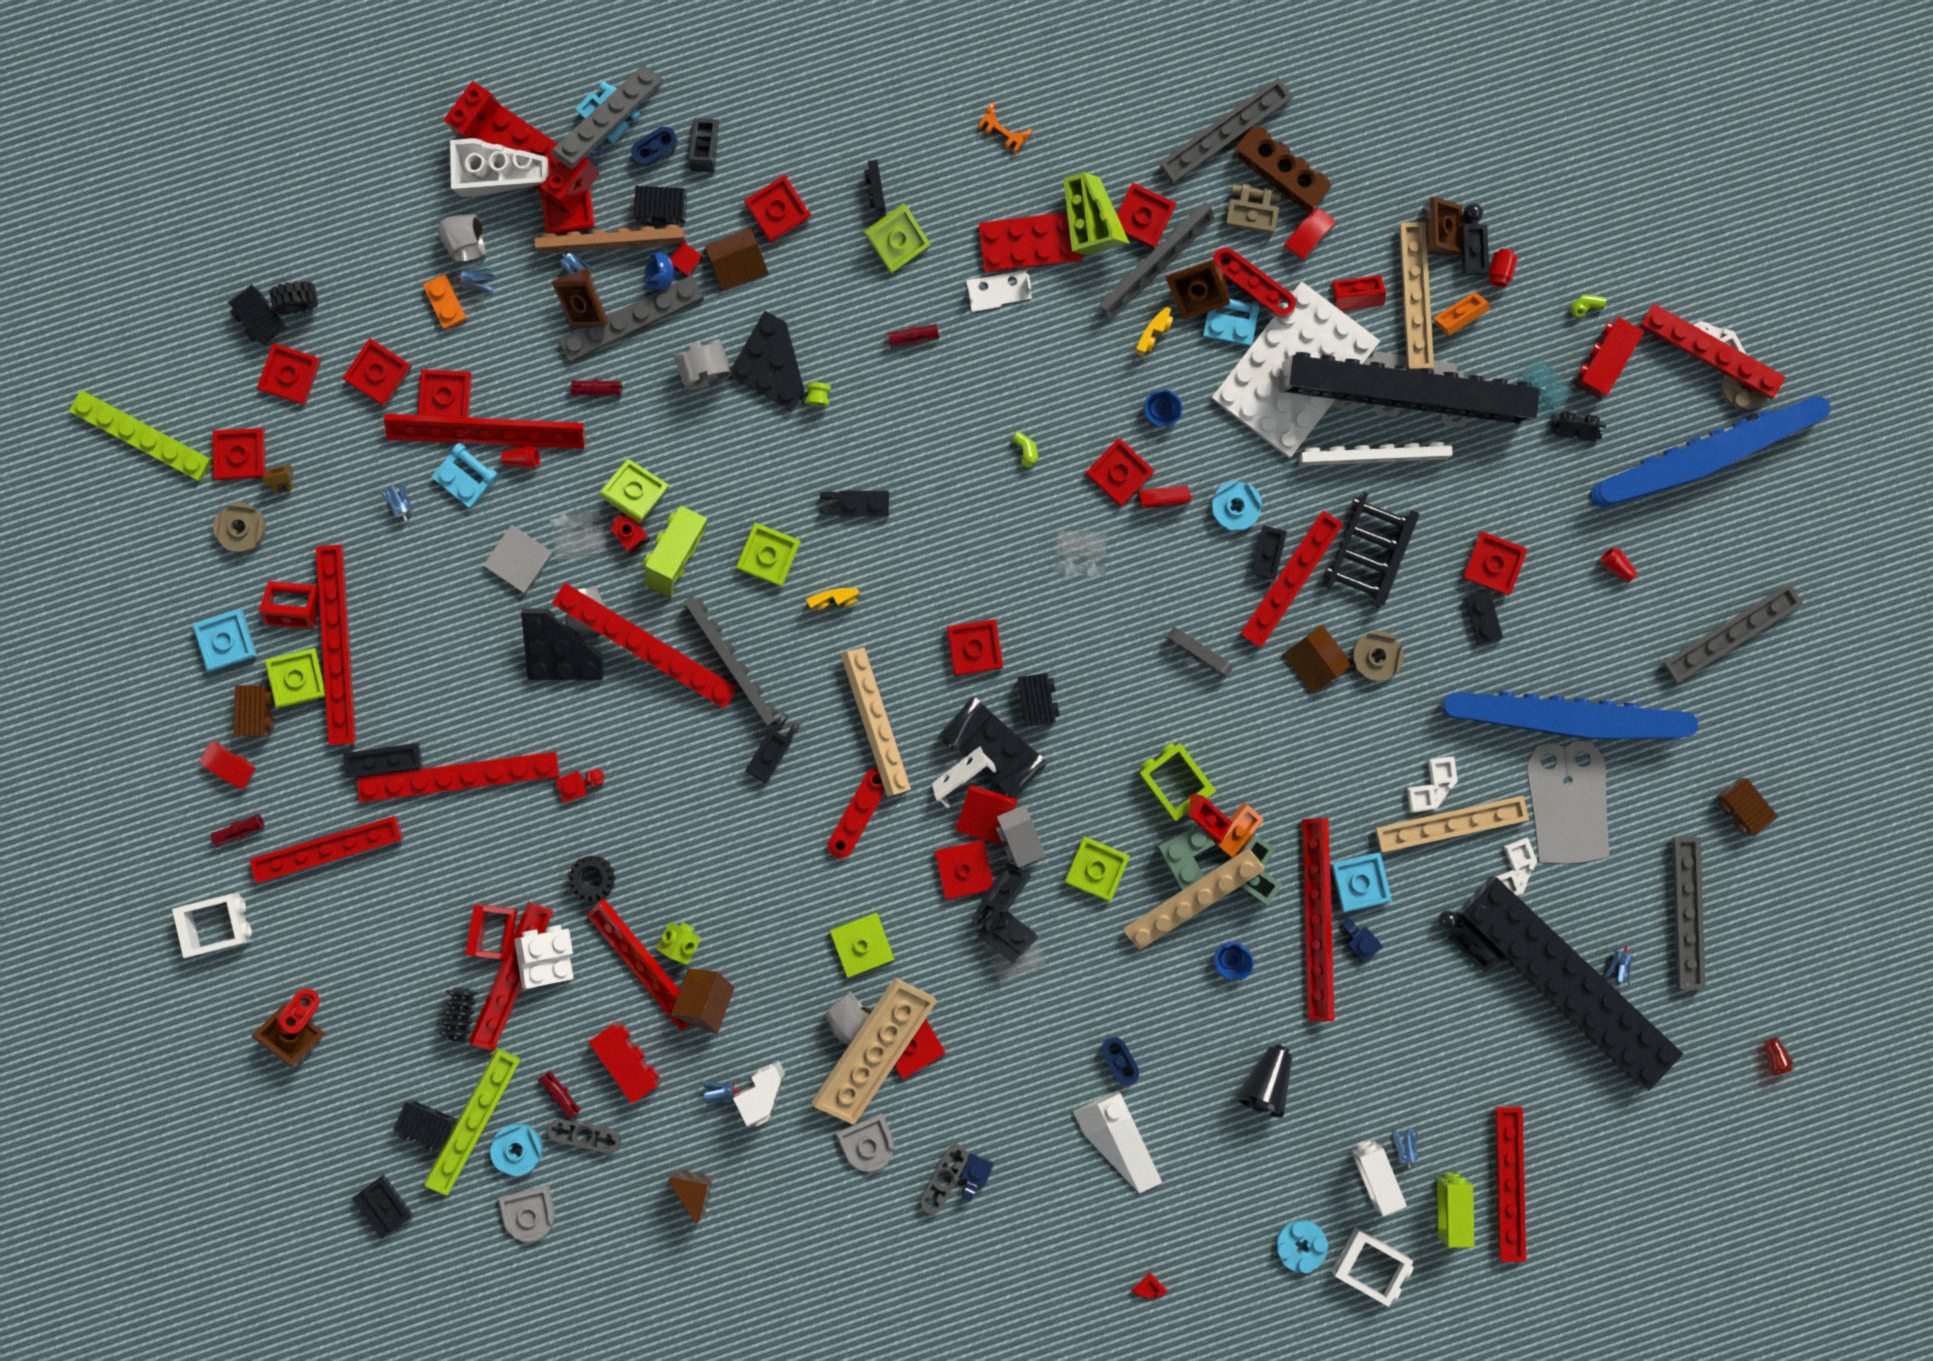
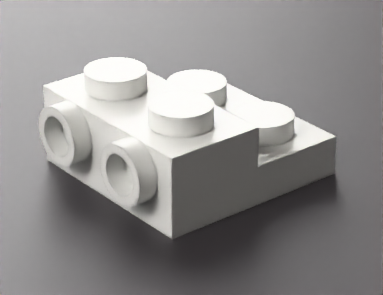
[514,925,574,989]

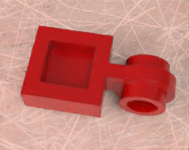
[555,768,605,803]

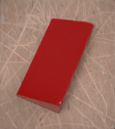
[1332,275,1386,311]
[1139,486,1192,509]
[1188,794,1233,844]

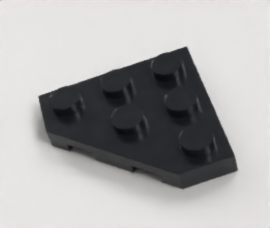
[730,311,805,412]
[521,608,604,680]

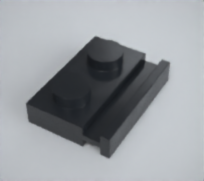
[976,911,1038,964]
[352,1175,413,1239]

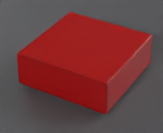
[670,242,703,277]

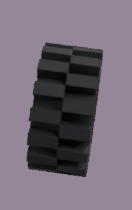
[269,281,318,314]
[568,856,616,901]

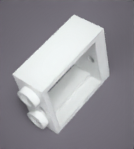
[172,893,252,958]
[1351,1140,1407,1216]
[1331,1227,1413,1307]

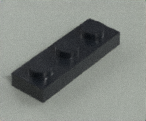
[343,743,423,778]

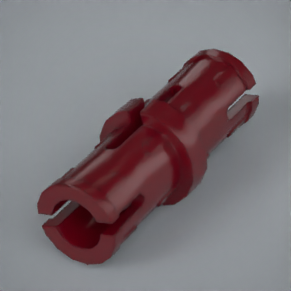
[888,323,939,348]
[570,378,622,398]
[211,814,265,848]
[537,1070,582,1120]

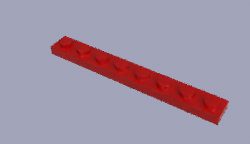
[383,414,586,449]
[316,544,357,745]
[551,582,738,709]
[357,752,560,802]
[1302,818,1335,1022]

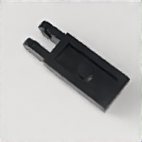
[820,491,889,517]
[745,712,801,784]
[972,863,1031,931]

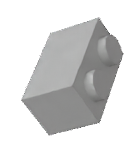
[996,805,1046,868]

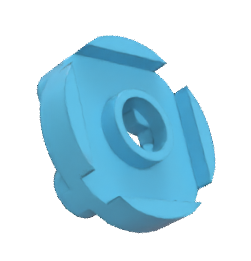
[1211,481,1262,531]
[490,1124,543,1176]
[1276,1220,1328,1273]

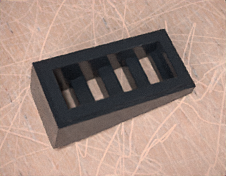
[689,118,719,172]

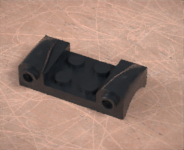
[940,696,1048,799]

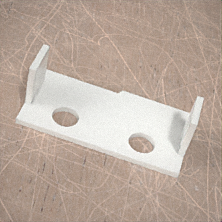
[966,270,1032,312]
[932,747,996,808]

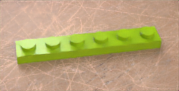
[69,390,213,482]
[424,1048,521,1196]

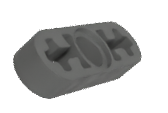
[1166,627,1234,677]
[547,1117,621,1153]
[921,1144,968,1214]

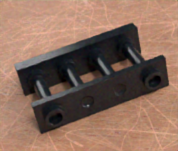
[1323,492,1420,608]

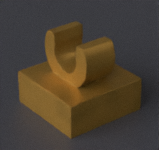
[262,464,294,495]

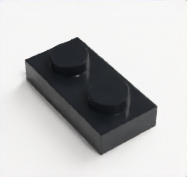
[1250,525,1287,580]
[1464,591,1504,646]

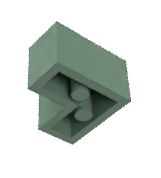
[1157,824,1215,890]
[1237,834,1283,905]

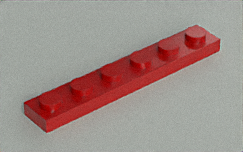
[1639,303,1786,400]
[1239,510,1343,648]
[249,816,403,883]
[586,899,690,1031]
[468,901,553,1051]
[1495,1106,1526,1262]

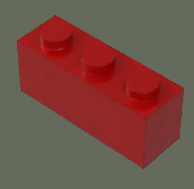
[1575,317,1645,400]
[588,1022,660,1104]

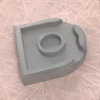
[836,1112,894,1172]
[498,1185,555,1243]

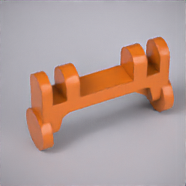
[977,102,1033,154]

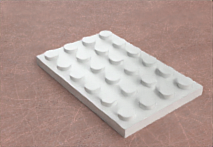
[1211,281,1380,459]

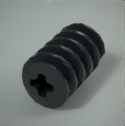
[437,988,478,1043]

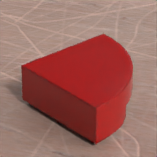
[1132,1271,1168,1298]

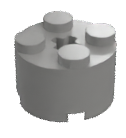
[674,339,732,390]

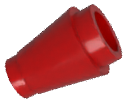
[501,445,540,470]
[1600,547,1638,583]

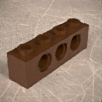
[1233,125,1332,214]

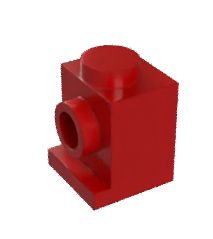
[610,513,651,553]

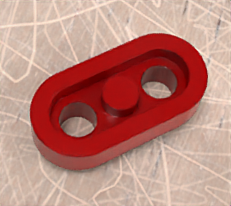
[277,988,320,1035]

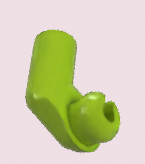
[1570,294,1606,318]
[1012,431,1038,468]

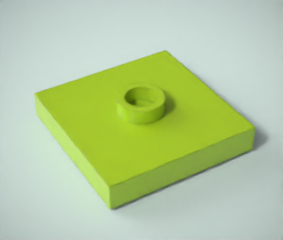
[864,203,931,274]
[599,459,669,523]
[736,522,801,588]
[265,648,326,709]
[1064,836,1130,902]
[830,912,895,978]

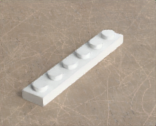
[1299,442,1452,466]

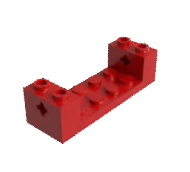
[443,80,599,213]

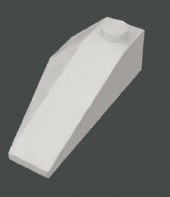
[450,138,548,197]
[1073,1090,1162,1193]

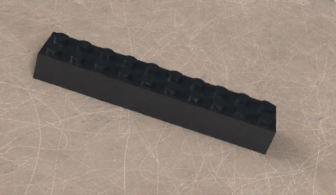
[1279,352,1540,424]
[1456,876,1683,1091]

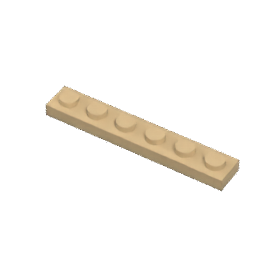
[1399,222,1434,371]
[841,648,911,797]
[1375,796,1529,852]
[1124,848,1265,950]

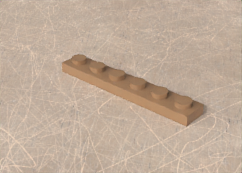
[535,225,687,254]

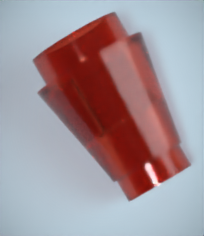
[1763,1037,1794,1076]

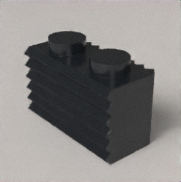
[634,185,687,226]
[228,284,287,345]
[1018,673,1060,728]
[393,1099,456,1151]

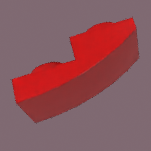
[1284,207,1336,261]
[199,741,256,789]

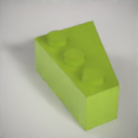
[1063,172,1130,256]
[643,505,707,598]

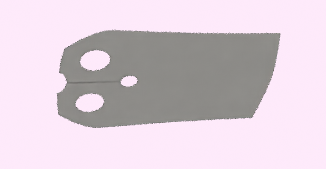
[1527,741,1610,863]

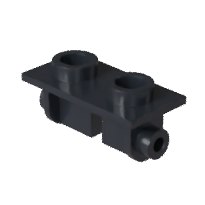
[1551,411,1607,442]

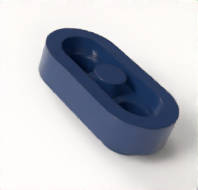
[631,127,678,167]
[1101,1037,1139,1086]

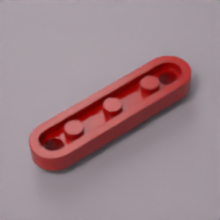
[1213,247,1296,318]
[828,767,885,858]

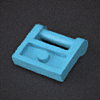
[1202,299,1260,347]
[431,443,498,509]

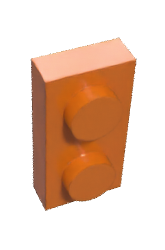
[423,274,468,331]
[1434,292,1490,336]
[1213,802,1264,858]

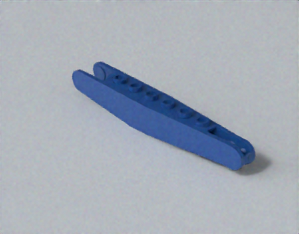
[1590,396,1830,507]
[1440,691,1699,739]

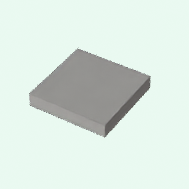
[483,525,554,594]

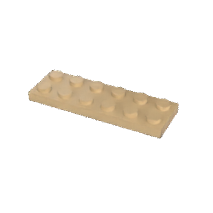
[812,977,937,1125]

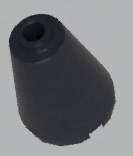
[1235,1044,1293,1119]

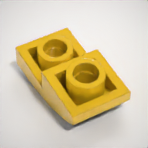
[1135,307,1173,357]
[806,588,861,611]

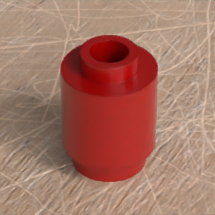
[1488,248,1518,287]

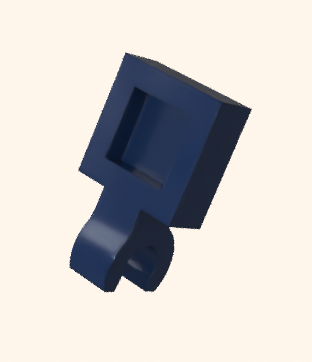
[1340,918,1383,963]
[961,1153,994,1201]

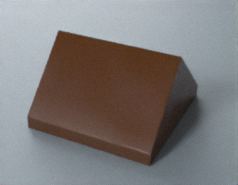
[1423,196,1463,255]
[705,228,769,291]
[1166,260,1230,320]
[552,268,609,327]
[1283,624,1352,694]
[670,968,735,1035]
[252,1003,325,1068]
[668,1170,713,1223]

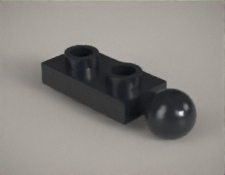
[864,159,887,225]
[1460,203,1490,275]
[1438,910,1504,973]

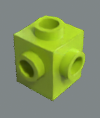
[656,922,701,965]

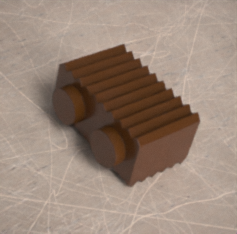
[234,685,275,736]
[1716,778,1778,836]

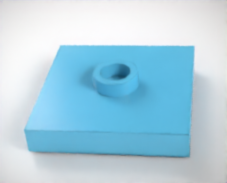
[192,609,257,672]
[1330,852,1392,913]

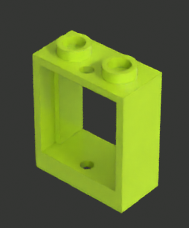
[1138,742,1216,821]
[1437,1172,1475,1248]

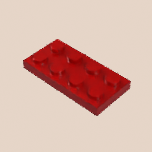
[979,212,1083,273]

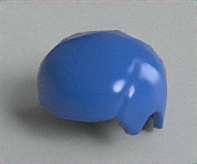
[645,252,674,291]
[1143,390,1183,427]
[1213,942,1254,981]

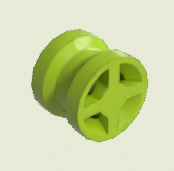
[805,382,831,407]

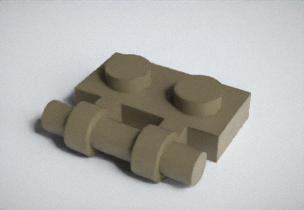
[1226,183,1281,234]

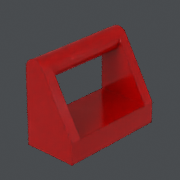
[259,581,319,630]
[465,904,518,959]

